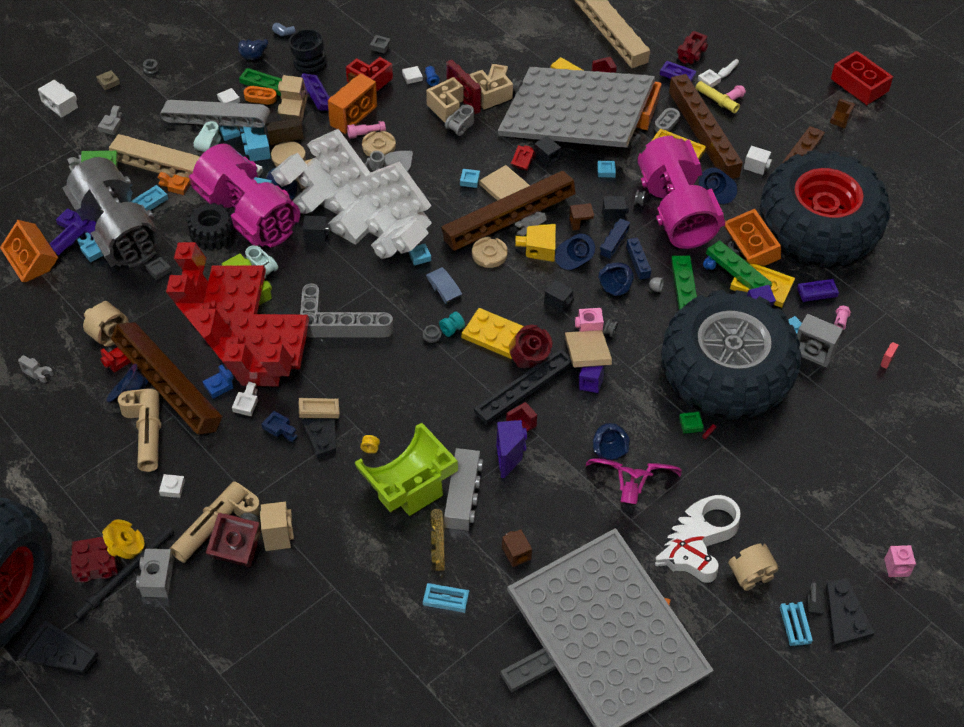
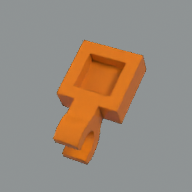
[158,172,191,195]

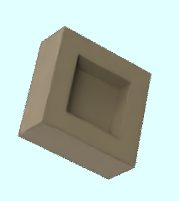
[96,70,120,91]

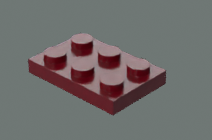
[446,59,481,114]

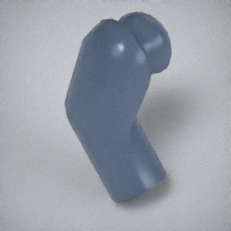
[272,23,296,37]

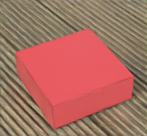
[880,342,899,369]

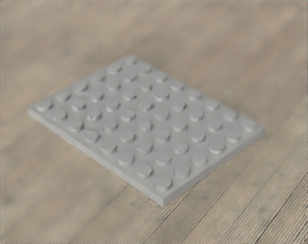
[498,67,655,148]
[507,528,714,727]

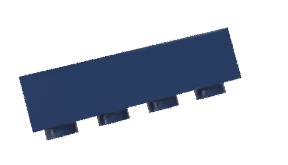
[600,219,630,259]
[626,237,652,280]

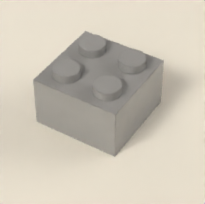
[797,314,843,368]

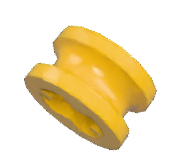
[360,435,380,454]

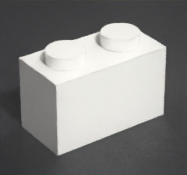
[38,80,78,118]

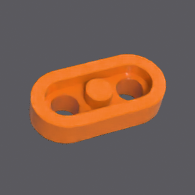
[244,86,277,105]

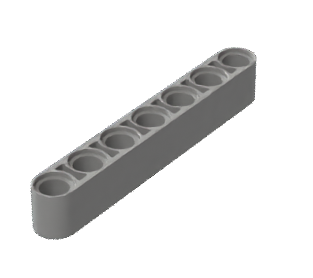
[160,100,270,128]

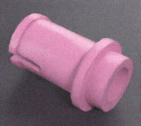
[726,85,746,101]
[834,306,851,330]

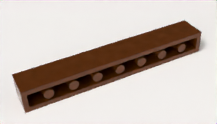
[669,74,743,179]
[441,171,576,251]
[110,322,223,435]

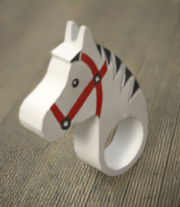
[655,495,740,583]

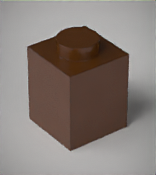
[502,529,532,567]

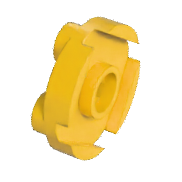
[103,519,145,559]

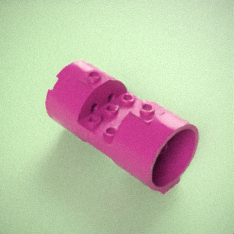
[638,136,725,249]
[189,144,300,247]

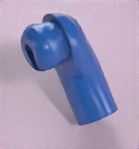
[703,256,716,270]

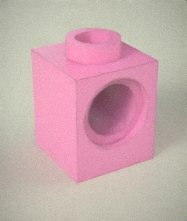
[575,308,604,332]
[884,545,916,577]

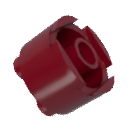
[509,325,553,368]

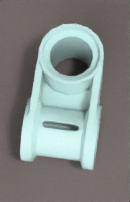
[194,121,221,152]
[245,245,278,279]

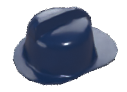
[699,168,737,204]
[555,234,595,270]
[106,364,148,402]

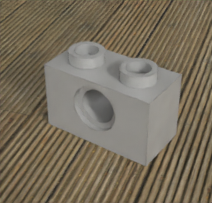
[136,549,174,597]

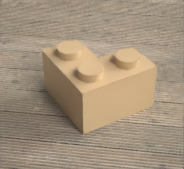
[469,70,513,110]
[278,75,308,123]
[426,77,463,122]
[260,502,294,551]

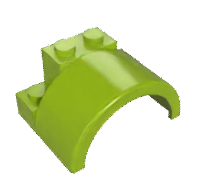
[355,423,458,516]

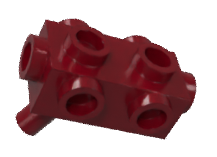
[677,31,708,64]

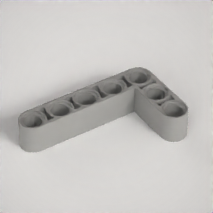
[300,284,393,337]

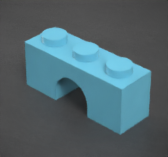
[239,127,271,161]

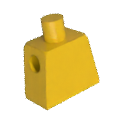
[515,224,556,262]

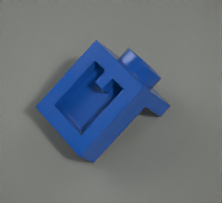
[202,365,234,399]

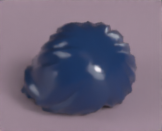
[238,39,268,61]
[598,262,634,297]
[593,423,630,460]

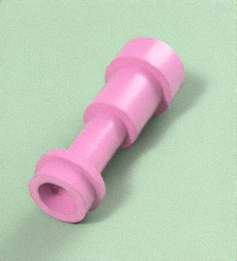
[347,121,386,139]

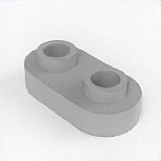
[654,108,680,132]

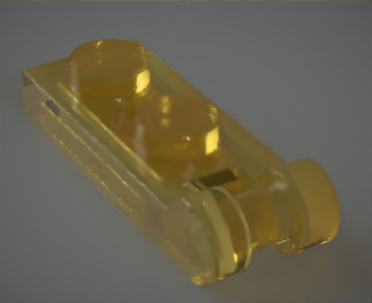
[431,509,445,570]

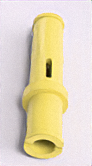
[695,81,740,113]

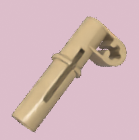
[118,389,161,472]
[170,482,260,563]

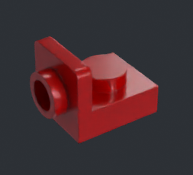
[511,145,536,171]
[100,347,131,373]

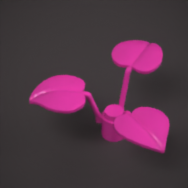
[586,458,682,504]

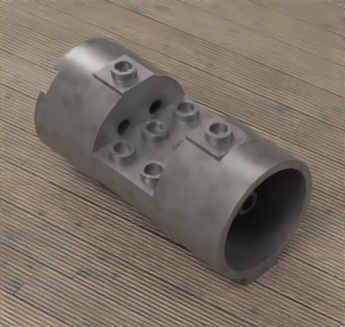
[62,157,162,267]

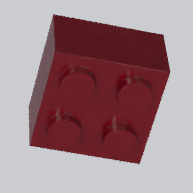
[206,512,262,568]

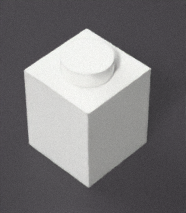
[744,146,772,175]

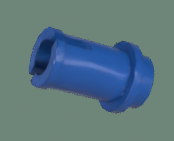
[425,66,440,86]

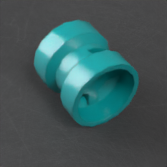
[439,312,465,337]

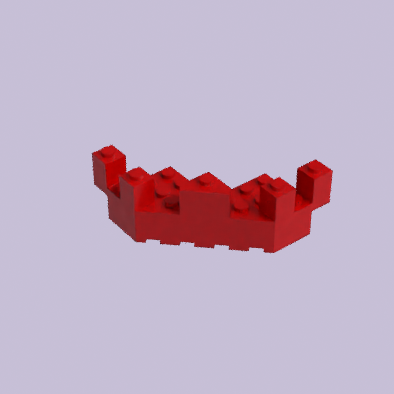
[166,242,310,386]

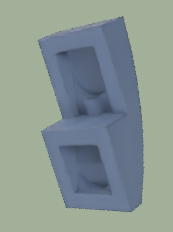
[426,267,462,304]

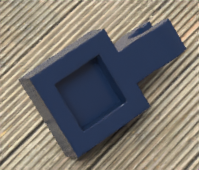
[261,411,298,442]

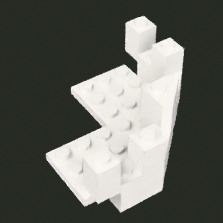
[271,129,432,259]

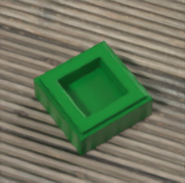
[679,412,704,434]

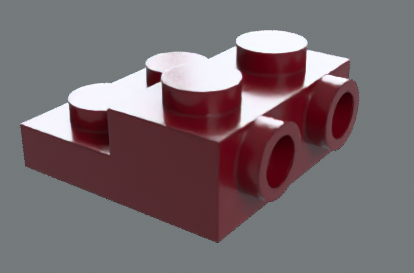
[71,537,118,582]

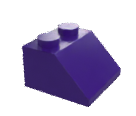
[496,420,527,478]

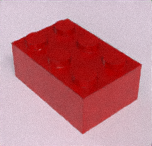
[831,51,893,105]

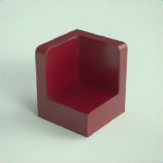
[592,57,617,73]
[506,402,537,432]

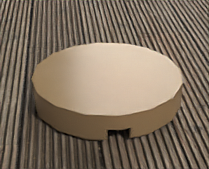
[362,131,396,156]
[271,141,306,167]
[472,237,507,268]

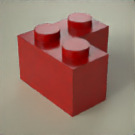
[346,57,393,92]

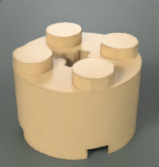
[83,301,129,346]
[728,543,779,591]

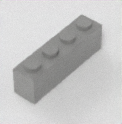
[444,448,483,531]

